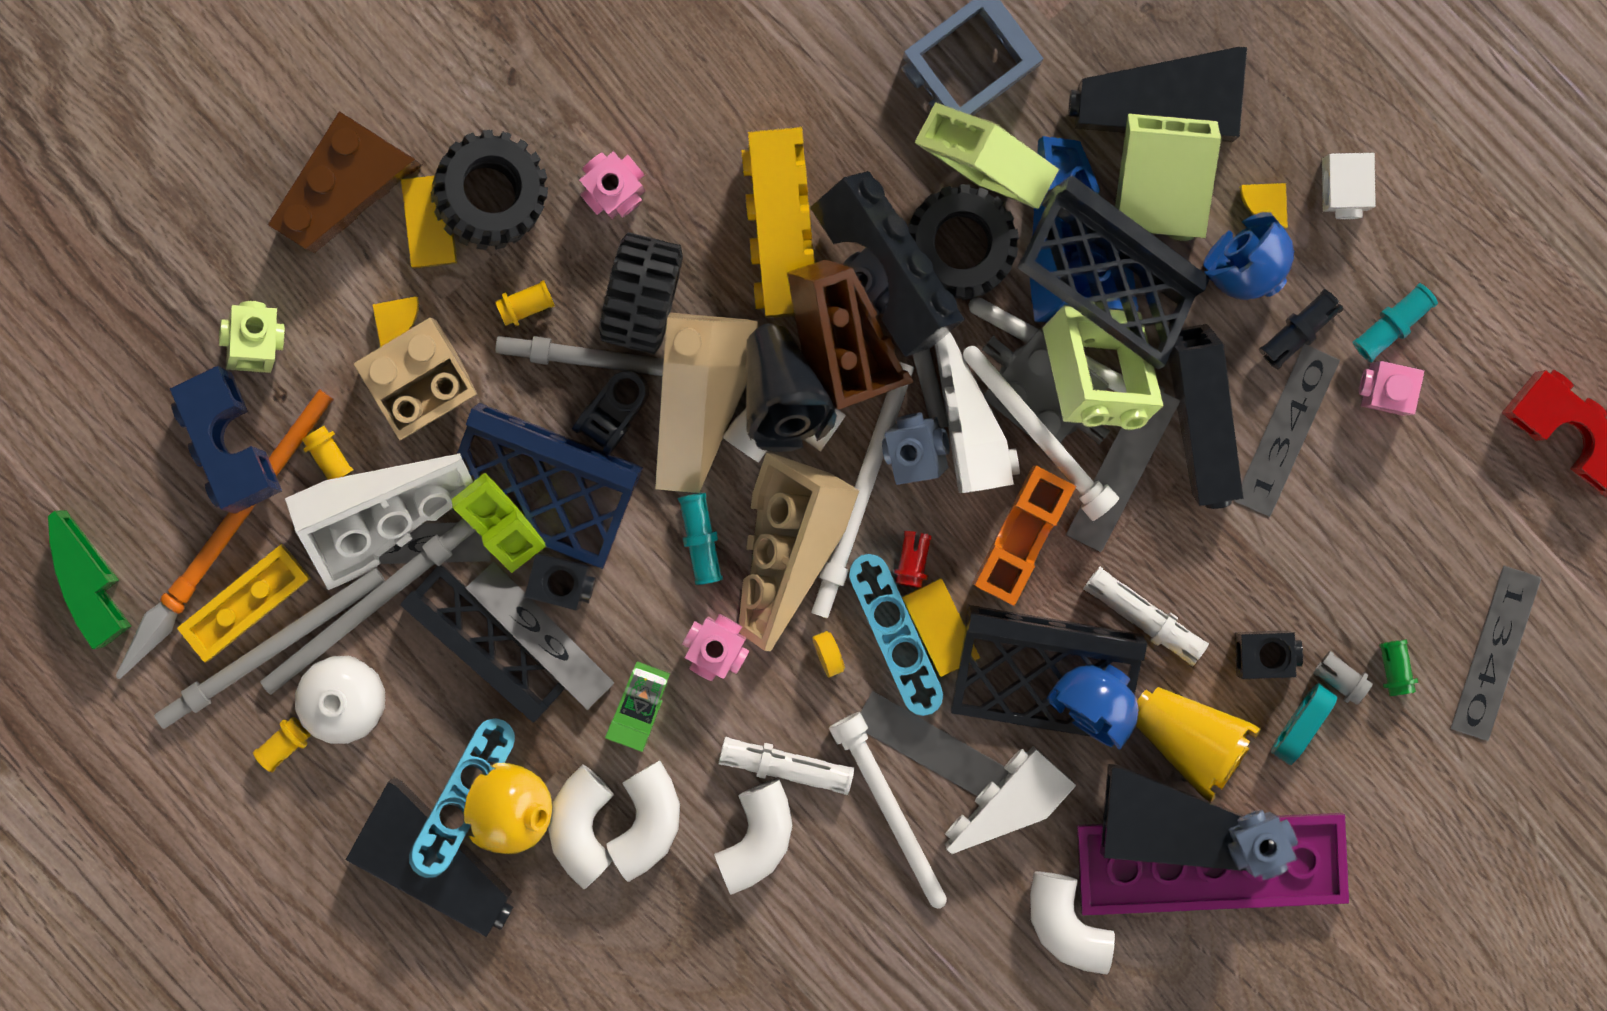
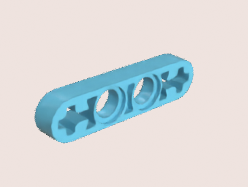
[849,554,943,716]
[409,718,515,878]

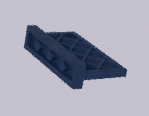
[451,403,643,569]

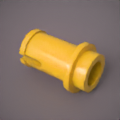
[495,280,555,327]
[302,425,353,480]
[253,717,311,773]

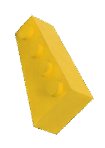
[741,127,814,319]

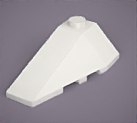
[935,332,1020,493]
[285,454,473,590]

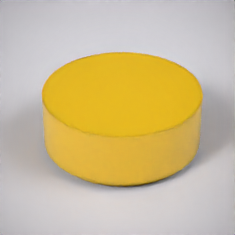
[812,631,845,678]

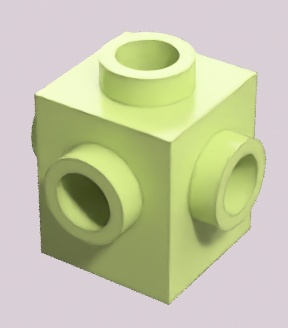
[219,301,285,373]

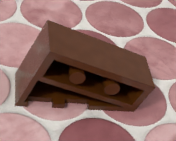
[268,111,422,253]
[787,260,913,410]

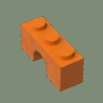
[972,466,1076,606]

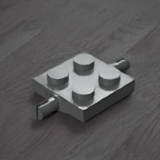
[982,328,1110,445]

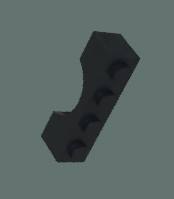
[810,171,965,357]

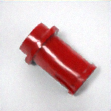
[893,531,932,588]

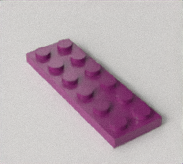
[1077,813,1349,916]

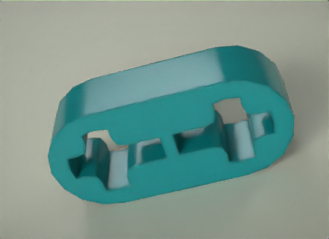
[1271,683,1337,765]

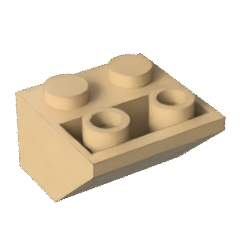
[353,317,477,441]

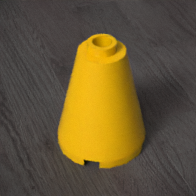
[1136,687,1261,803]

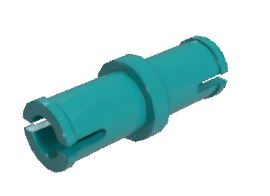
[1352,283,1438,363]
[678,492,723,585]

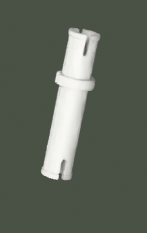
[1083,566,1209,667]
[718,737,854,795]

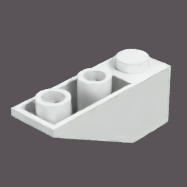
[945,746,1076,854]

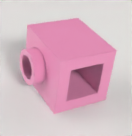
[1359,361,1424,416]

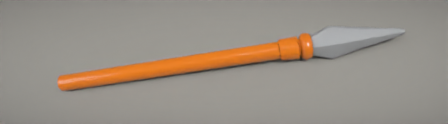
[116,389,334,679]

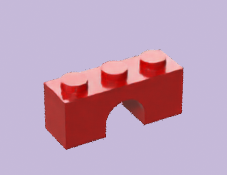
[1502,370,1607,496]

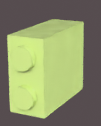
[1115,114,1221,241]

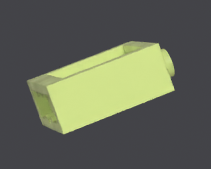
[914,102,1059,209]
[1043,305,1163,430]

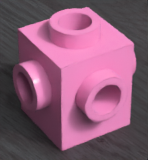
[580,151,645,219]
[682,614,749,681]

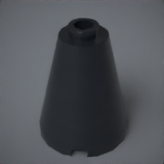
[746,324,837,452]

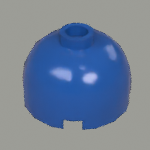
[1203,212,1294,300]
[1047,665,1139,750]

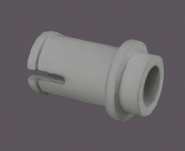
[1313,651,1373,705]

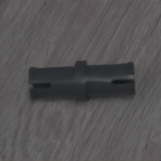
[1259,289,1344,370]

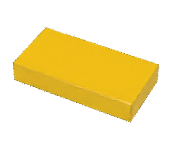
[401,175,457,269]
[902,578,980,677]

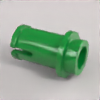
[1379,639,1418,696]

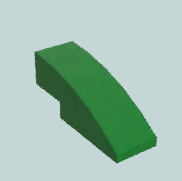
[48,510,132,650]

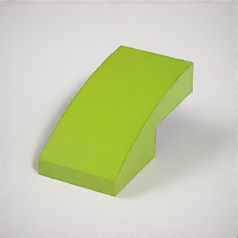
[451,473,546,573]

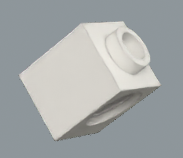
[1322,153,1375,219]

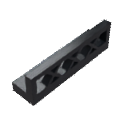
[400,564,565,723]

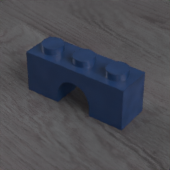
[170,366,282,514]

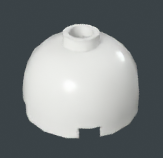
[295,656,385,744]

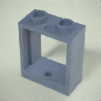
[902,0,1044,116]

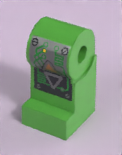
[605,661,670,752]

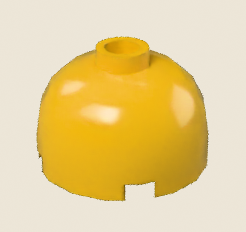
[464,763,552,854]

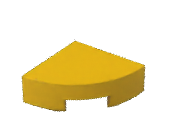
[1239,183,1288,229]
[372,296,419,347]

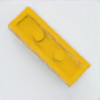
[177,544,311,663]

